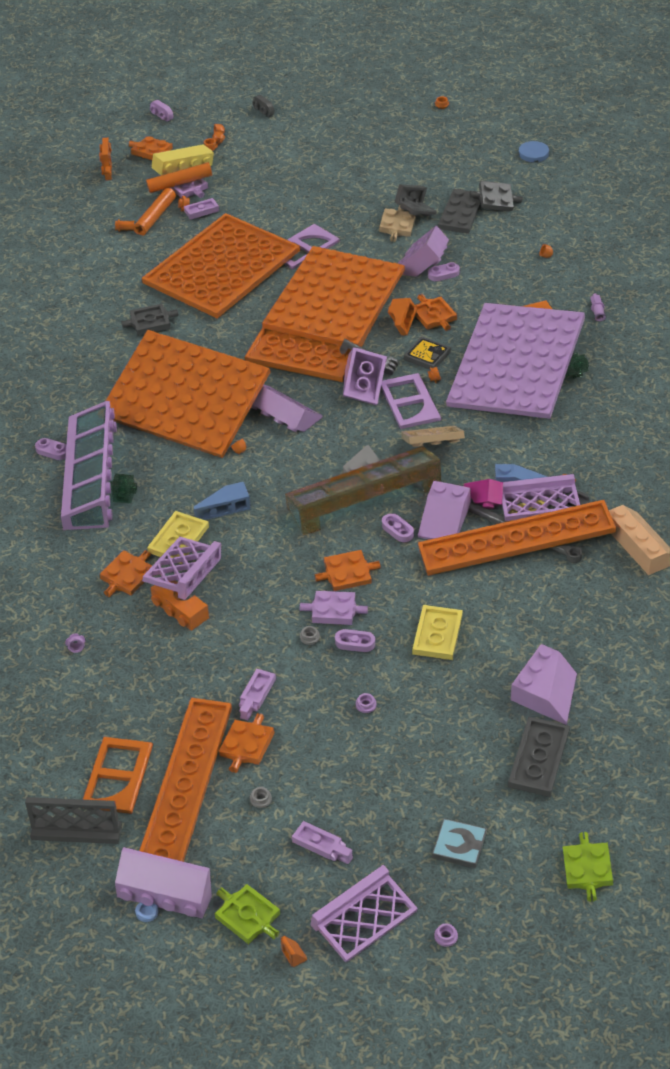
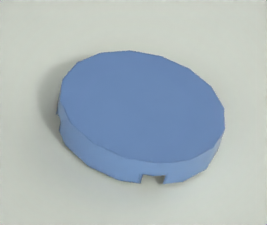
[519,141,549,162]

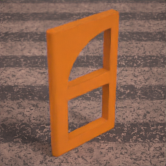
[83,737,153,814]

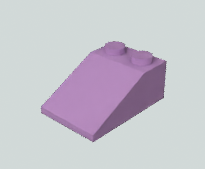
[343,347,387,405]
[418,481,471,540]

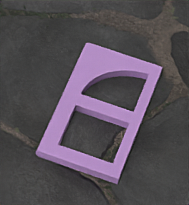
[285,224,340,269]
[381,373,441,429]

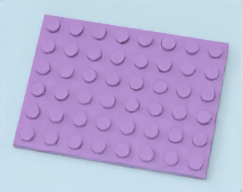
[446,303,585,419]

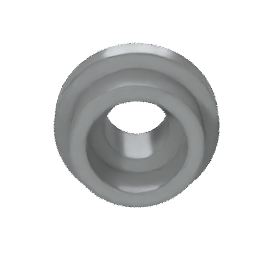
[300,626,320,645]
[250,787,272,808]

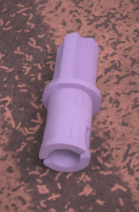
[590,293,606,321]

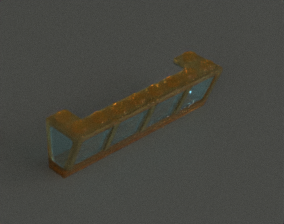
[285,446,442,535]

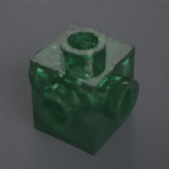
[565,352,589,379]
[110,473,137,503]

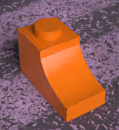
[388,298,417,336]

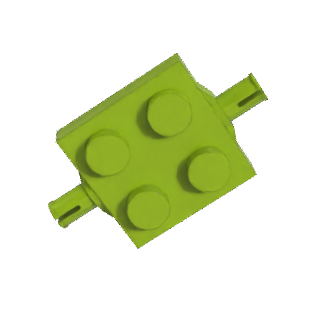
[563,832,613,902]
[215,884,280,945]

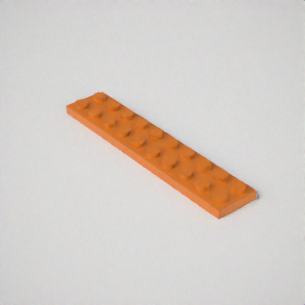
[418,500,616,576]
[139,698,232,862]

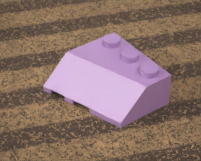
[398,226,449,277]
[511,644,577,725]

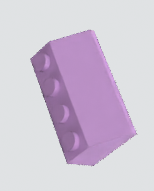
[251,385,322,432]
[115,847,212,918]

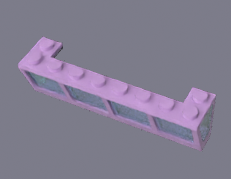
[61,401,117,530]

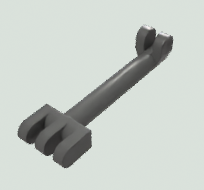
[340,339,399,375]

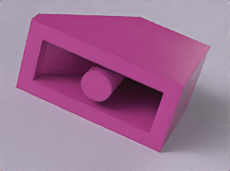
[464,479,503,509]

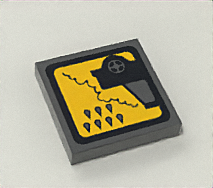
[404,336,451,370]

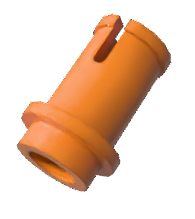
[115,219,135,232]

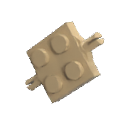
[379,205,416,242]

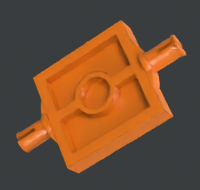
[129,136,173,160]
[99,137,112,180]
[415,294,457,331]
[100,550,152,597]
[314,550,381,591]
[219,713,275,773]

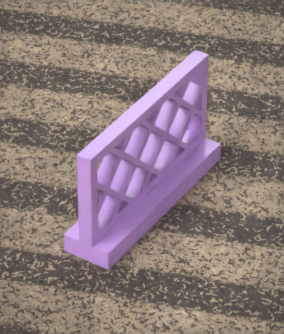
[502,474,580,521]
[143,537,221,600]
[311,865,418,963]

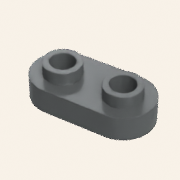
[252,95,274,117]

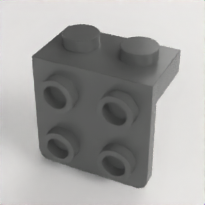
[395,184,437,216]

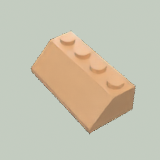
[609,505,670,575]

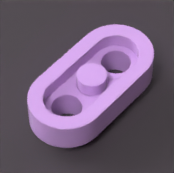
[150,100,173,122]
[428,262,460,281]
[35,438,67,460]
[382,514,414,542]
[335,629,375,652]

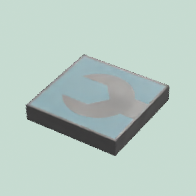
[432,818,487,868]

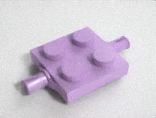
[171,179,208,198]
[300,591,368,625]

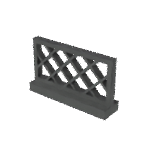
[25,797,122,844]

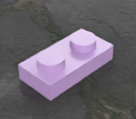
[184,198,219,220]

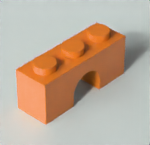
[151,580,209,631]

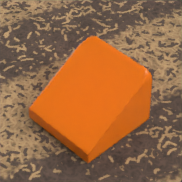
[281,936,307,967]

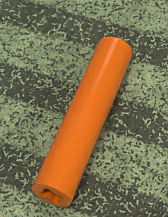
[146,162,212,193]
[133,188,176,236]

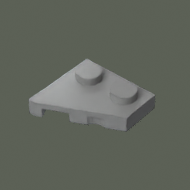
[343,445,384,482]

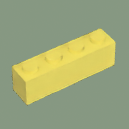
[152,144,214,175]

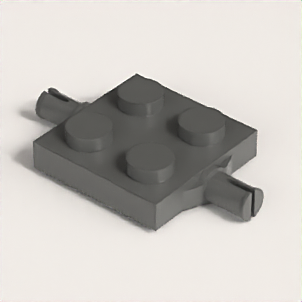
[469,180,522,211]
[121,304,179,335]

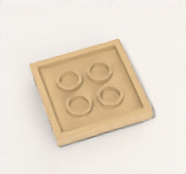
[401,426,465,447]

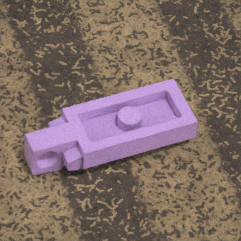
[239,669,276,721]
[292,821,353,864]

